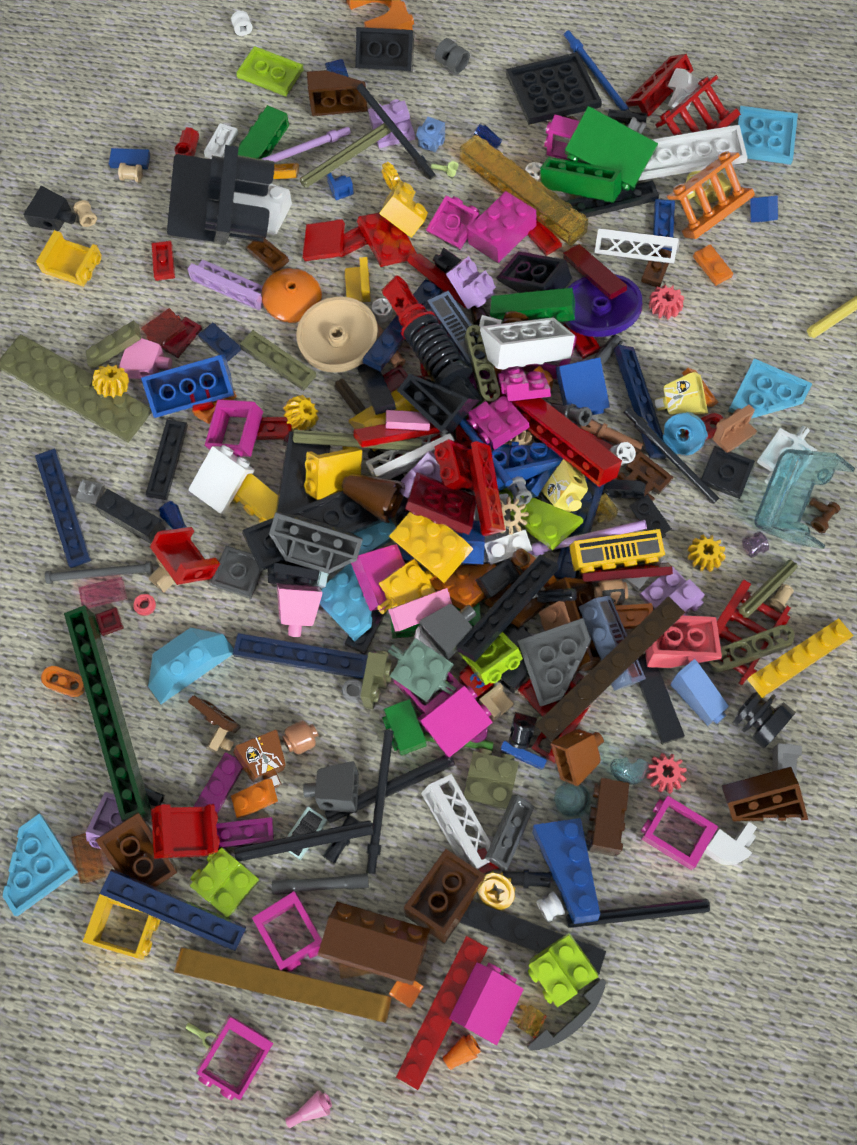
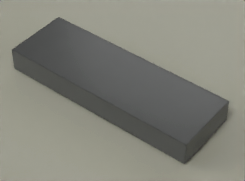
[485,795,534,870]

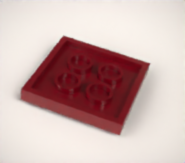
[405,472,476,535]

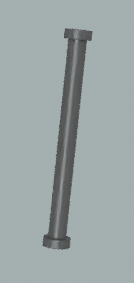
[45,561,153,584]

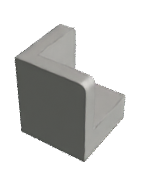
[772,743,802,776]

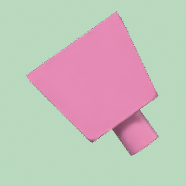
[119,338,172,379]
[277,583,322,637]

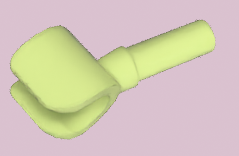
[431,161,459,177]
[186,1023,217,1048]

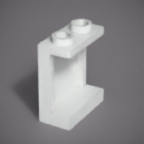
[188,445,255,514]

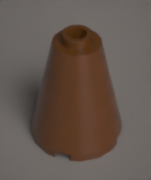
[342,473,405,523]

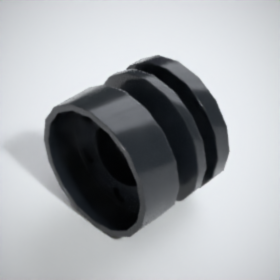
[732,691,796,749]

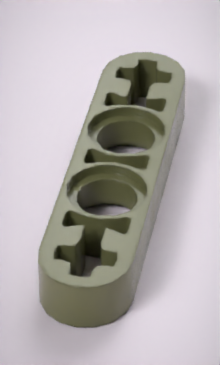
[464,325,500,405]
[708,625,795,673]

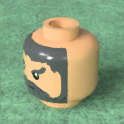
[594,579,628,606]

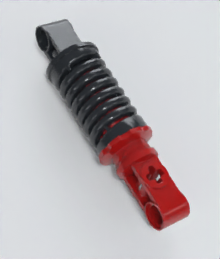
[381,275,482,408]

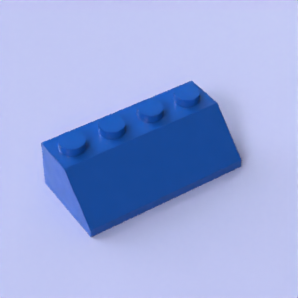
[141,354,234,418]

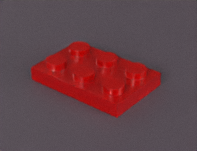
[357,212,417,267]

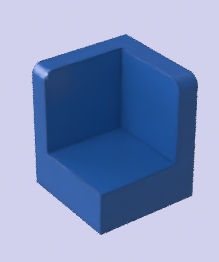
[327,172,354,200]
[750,195,778,222]

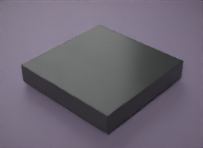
[210,545,263,599]

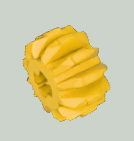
[92,364,129,399]
[283,395,319,430]
[688,534,726,572]

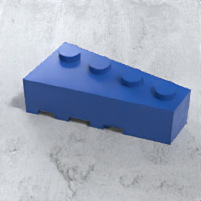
[532,818,600,924]

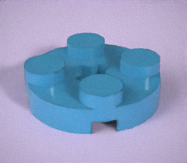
[663,412,708,456]

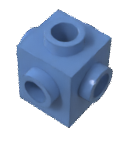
[416,116,445,152]

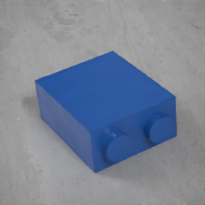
[555,357,610,415]

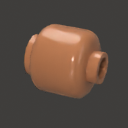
[282,720,318,754]

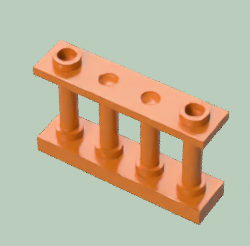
[667,151,755,239]

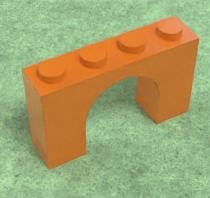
[346,0,414,30]

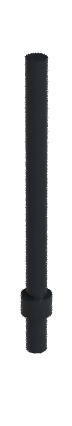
[356,83,436,180]
[623,407,719,504]
[366,730,394,874]

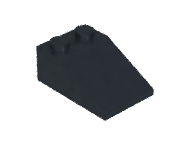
[496,251,573,293]

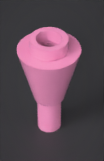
[285,1090,332,1128]

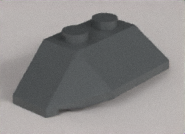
[269,512,363,574]

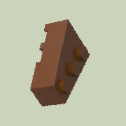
[722,767,808,821]
[585,778,629,857]

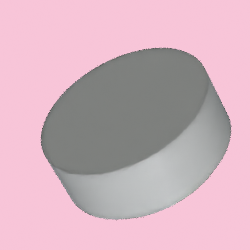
[342,679,363,703]

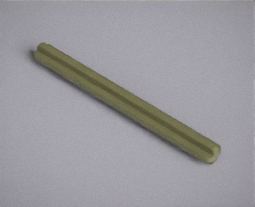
[300,123,391,188]
[293,430,422,451]

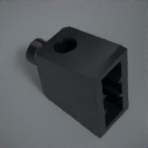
[23,186,76,231]

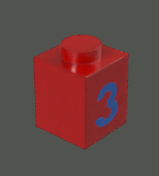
[459,665,494,702]

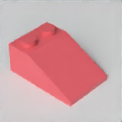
[645,615,722,668]

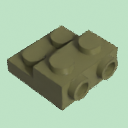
[360,650,393,709]
[464,748,519,810]

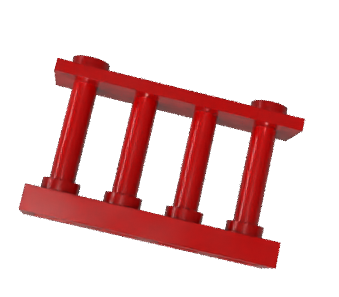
[655,75,741,136]
[717,580,791,685]

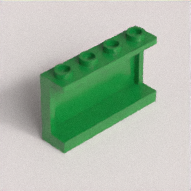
[565,106,658,191]

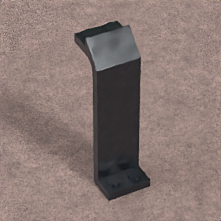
[268,431,331,586]

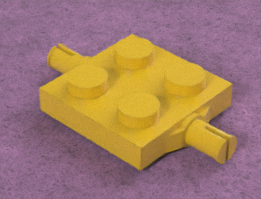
[377,558,436,614]

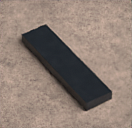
[357,364,396,415]
[145,419,188,500]
[638,653,685,745]

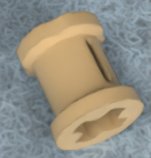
[118,163,143,183]
[73,200,97,227]

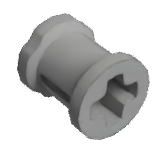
[507,477,532,506]

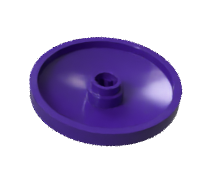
[564,274,643,337]

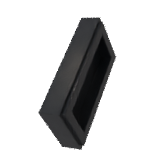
[475,558,520,599]

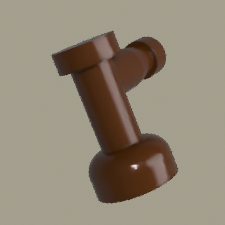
[809,497,841,533]
[501,549,530,576]

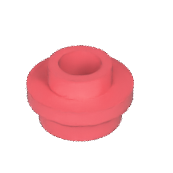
[133,594,156,616]

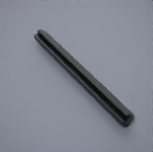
[325,755,455,823]
[234,821,374,862]
[566,898,710,928]

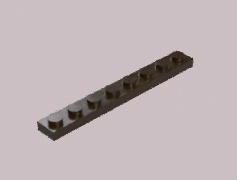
[535,596,685,742]

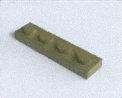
[240,330,317,391]

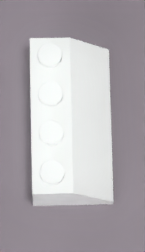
[233,184,292,234]
[480,318,575,369]

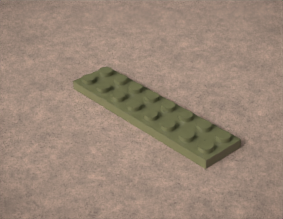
[0,334,152,443]

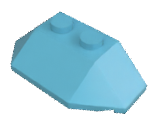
[148,627,234,704]

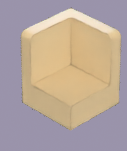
[149,558,174,593]
[479,683,513,722]

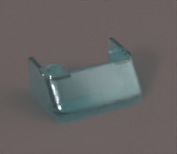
[754,449,855,549]

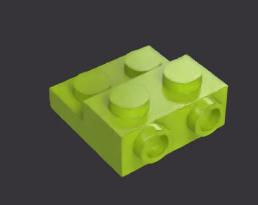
[458,632,522,685]
[190,847,260,918]
[528,932,599,1007]

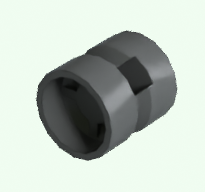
[435,38,470,74]

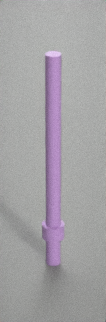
[262,126,351,162]
[528,520,647,556]

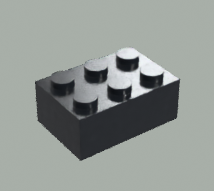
[355,27,415,72]

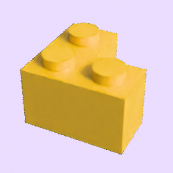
[379,180,428,238]

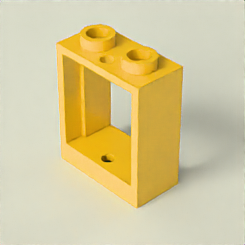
[82,894,160,960]

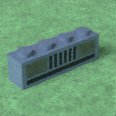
[426,291,485,371]
[579,596,646,691]

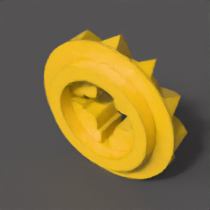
[382,162,400,190]
[478,871,516,910]

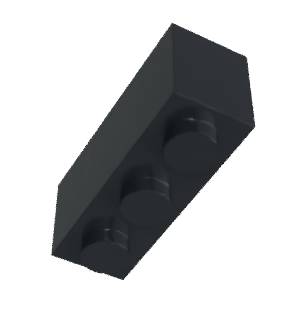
[95,489,166,544]

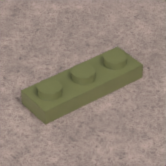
[86,320,141,369]

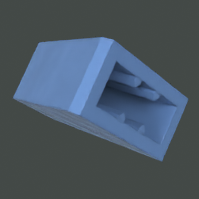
[670,659,729,726]

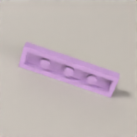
[187,259,263,311]

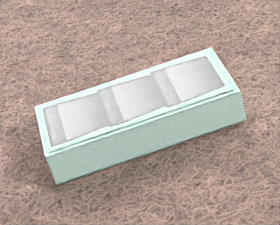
[287,807,328,860]

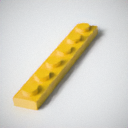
[747,618,854,698]

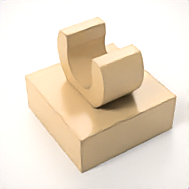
[206,727,234,752]

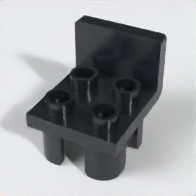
[167,145,275,245]

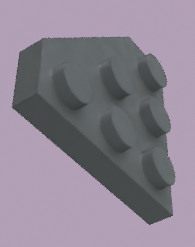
[518,618,591,706]

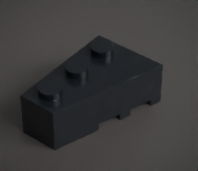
[397,374,478,434]

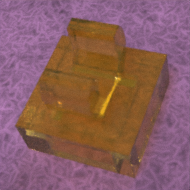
[597,493,618,523]
[513,1004,547,1039]

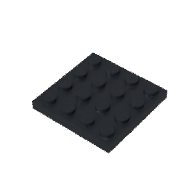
[506,52,602,125]

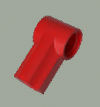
[175,127,199,157]

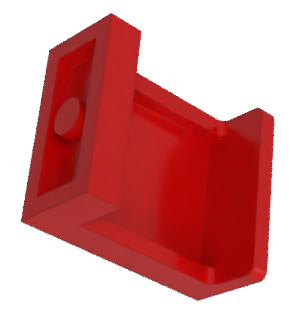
[150,527,220,585]
[151,804,220,859]

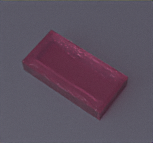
[78,577,127,609]

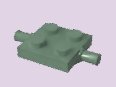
[388,638,457,702]

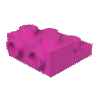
[426,195,480,250]
[498,366,551,401]
[467,395,529,450]

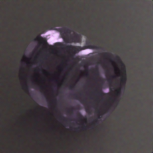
[742,531,769,558]

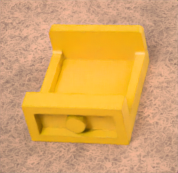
[36,230,102,287]
[304,446,362,500]

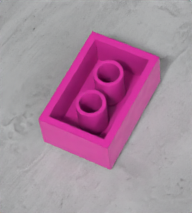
[467,191,536,263]

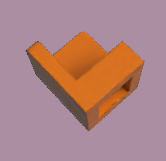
[389,981,424,1009]

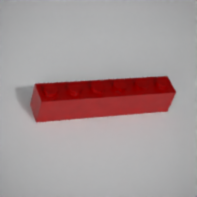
[511,398,622,487]
[396,936,488,1090]

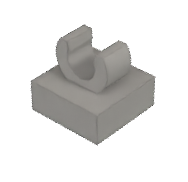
[76,480,105,505]

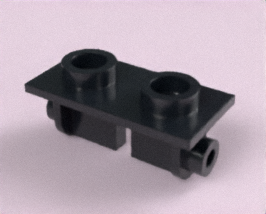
[433,248,462,273]
[629,494,672,539]

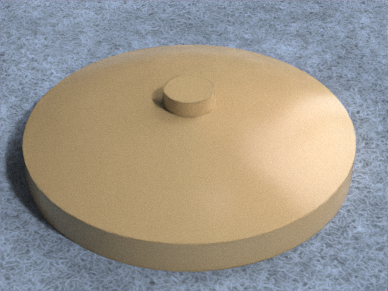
[296,297,379,372]

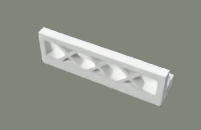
[594,229,680,264]
[365,432,454,479]
[421,774,491,869]

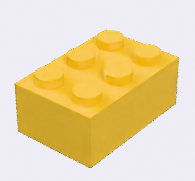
[389,512,473,583]

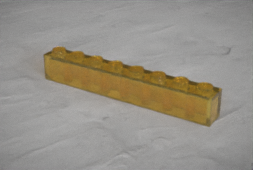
[460,134,588,246]

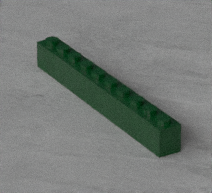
[64,605,152,822]

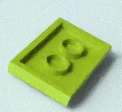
[236,46,304,97]

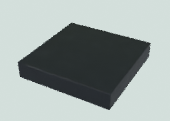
[701,446,755,499]

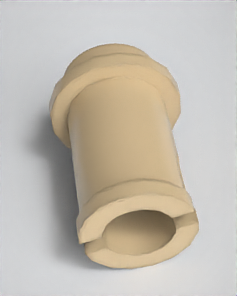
[769,584,794,613]

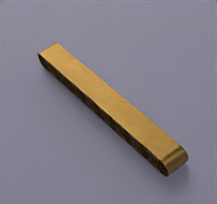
[174,947,392,1023]

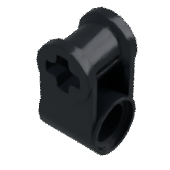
[508,712,537,749]

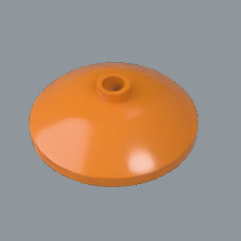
[261,268,322,323]

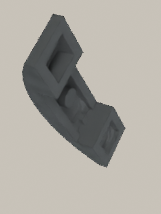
[526,978,606,1051]

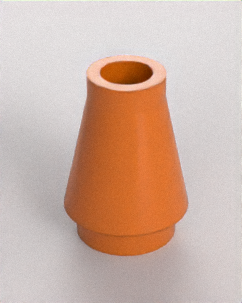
[443,1034,481,1070]

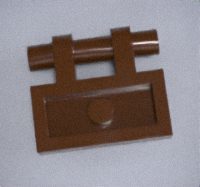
[616,451,674,501]

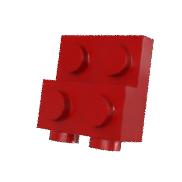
[434,439,474,491]

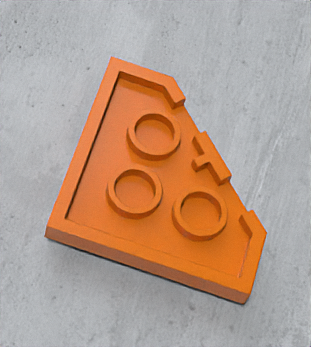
[425,563,497,609]

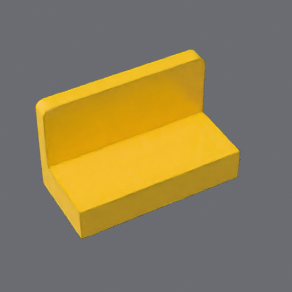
[345,257,371,302]

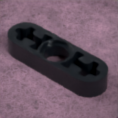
[601,480,646,499]

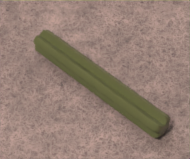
[739,560,798,617]

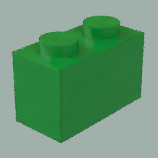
[382,699,427,756]

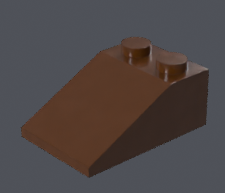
[307,70,368,116]
[95,812,177,887]
[404,849,486,944]

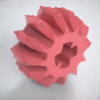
[649,284,684,320]
[646,753,687,794]

